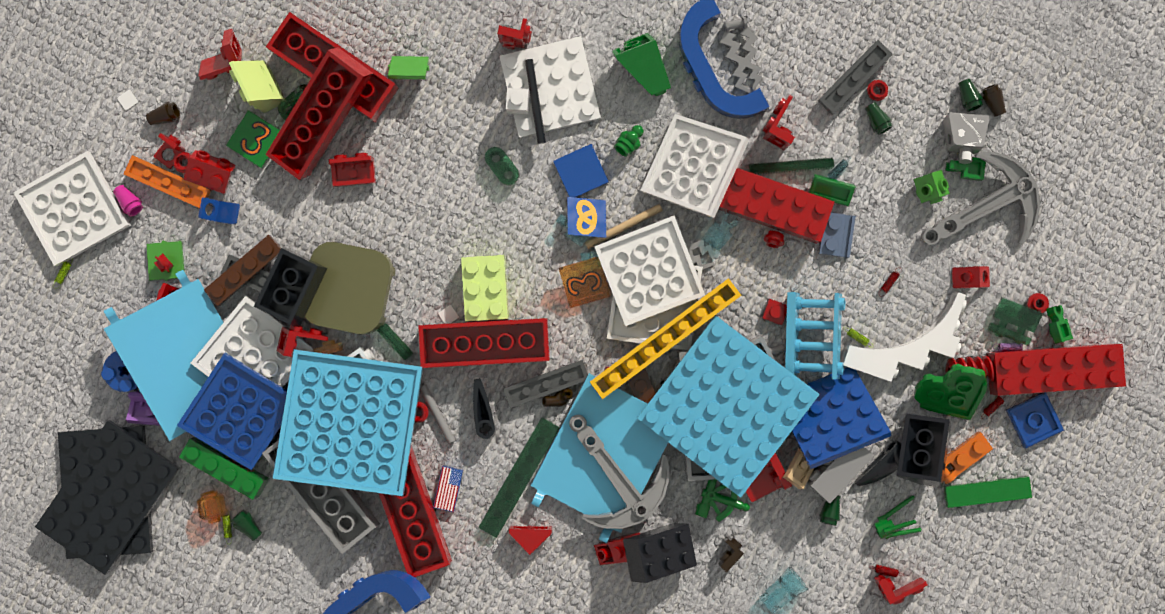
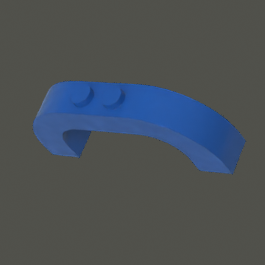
[679,0,769,119]
[323,570,431,614]

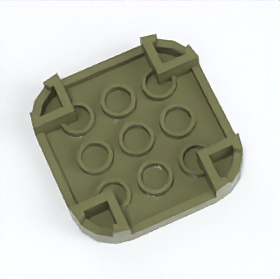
[305,242,395,335]

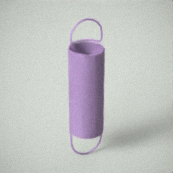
[993,343,1028,352]

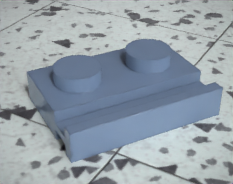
[818,213,856,258]

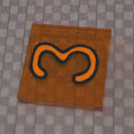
[559,257,611,308]

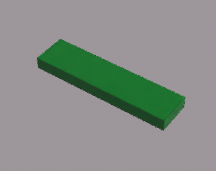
[944,476,1032,508]

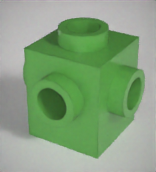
[913,170,950,204]

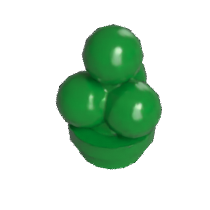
[614,125,644,157]

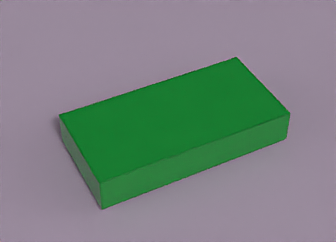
[808,174,856,207]

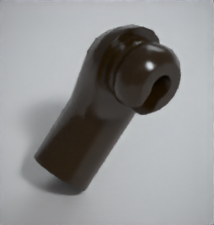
[542,388,573,407]

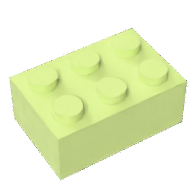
[461,255,509,322]

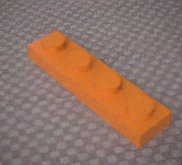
[124,155,211,208]

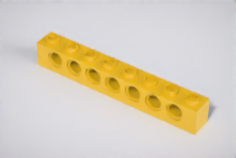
[590,278,742,399]

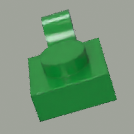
[945,157,986,181]

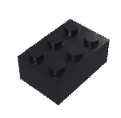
[254,248,327,326]
[623,523,697,583]

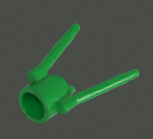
[874,495,922,539]

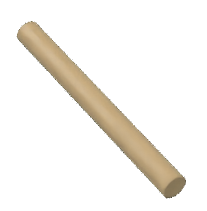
[585,204,663,249]

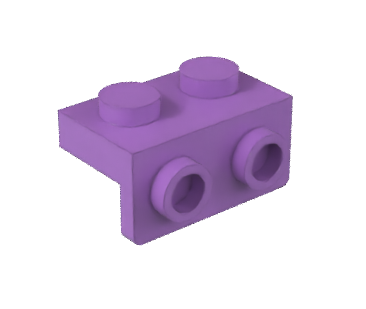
[126,390,160,426]

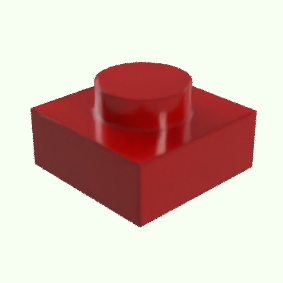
[762,298,787,325]

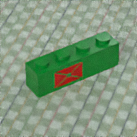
[179,437,270,500]

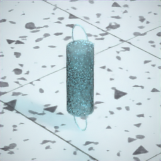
[828,157,851,179]

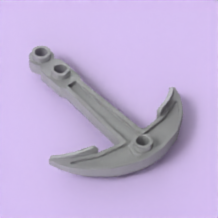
[921,152,1040,245]
[569,415,669,529]

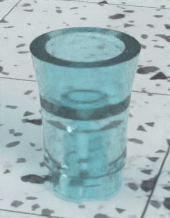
[760,566,809,613]

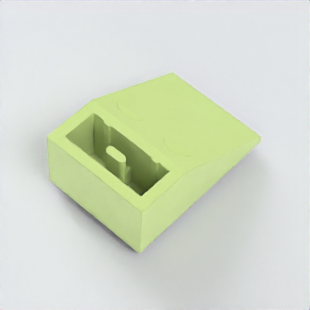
[229,60,286,113]

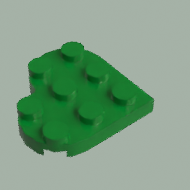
[914,364,987,420]

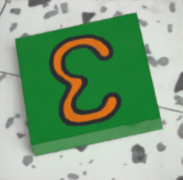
[226,110,280,169]

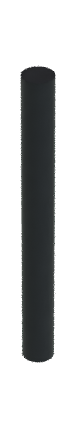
[525,59,546,144]

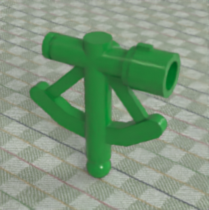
[695,479,750,522]

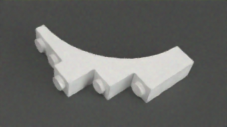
[840,292,967,382]

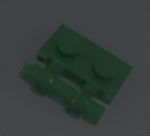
[987,296,1043,346]

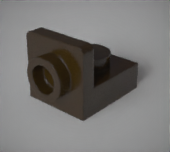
[719,536,744,573]

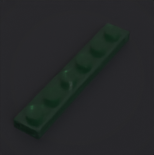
[478,417,560,538]

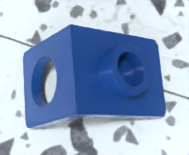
[198,197,240,225]

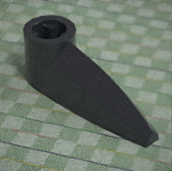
[473,378,496,439]
[854,440,901,486]

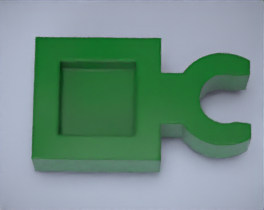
[1046,305,1073,344]

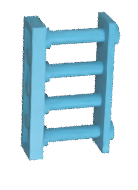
[785,292,846,379]

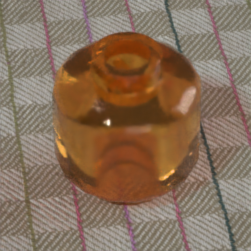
[196,490,227,523]

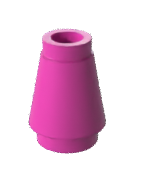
[113,185,143,217]

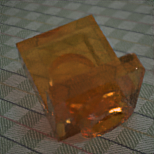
[313,339,343,354]

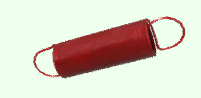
[879,267,901,297]
[981,395,1006,419]
[869,564,904,578]

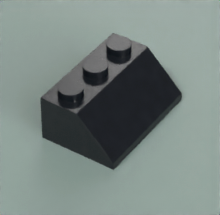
[897,414,951,488]

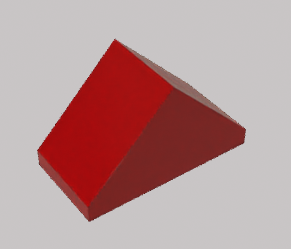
[509,526,552,555]

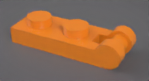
[943,431,993,484]

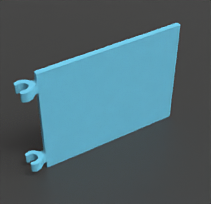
[104,270,224,441]
[531,373,668,543]

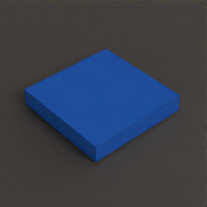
[553,144,609,198]
[1006,392,1064,448]

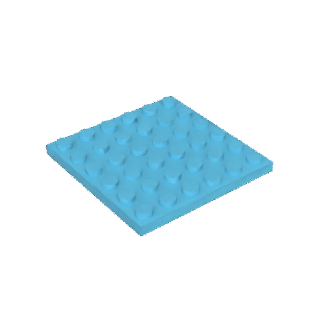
[637,315,820,498]
[273,349,423,496]

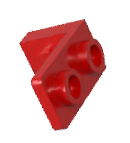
[276,325,329,357]
[874,574,928,605]

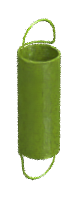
[53,258,73,289]
[843,327,873,348]
[222,509,232,544]

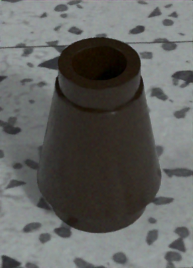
[981,84,1006,117]
[146,102,180,125]

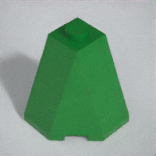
[612,33,671,96]

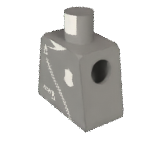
[943,112,989,164]

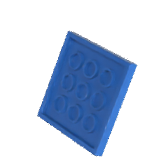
[177,353,287,470]
[791,367,891,469]

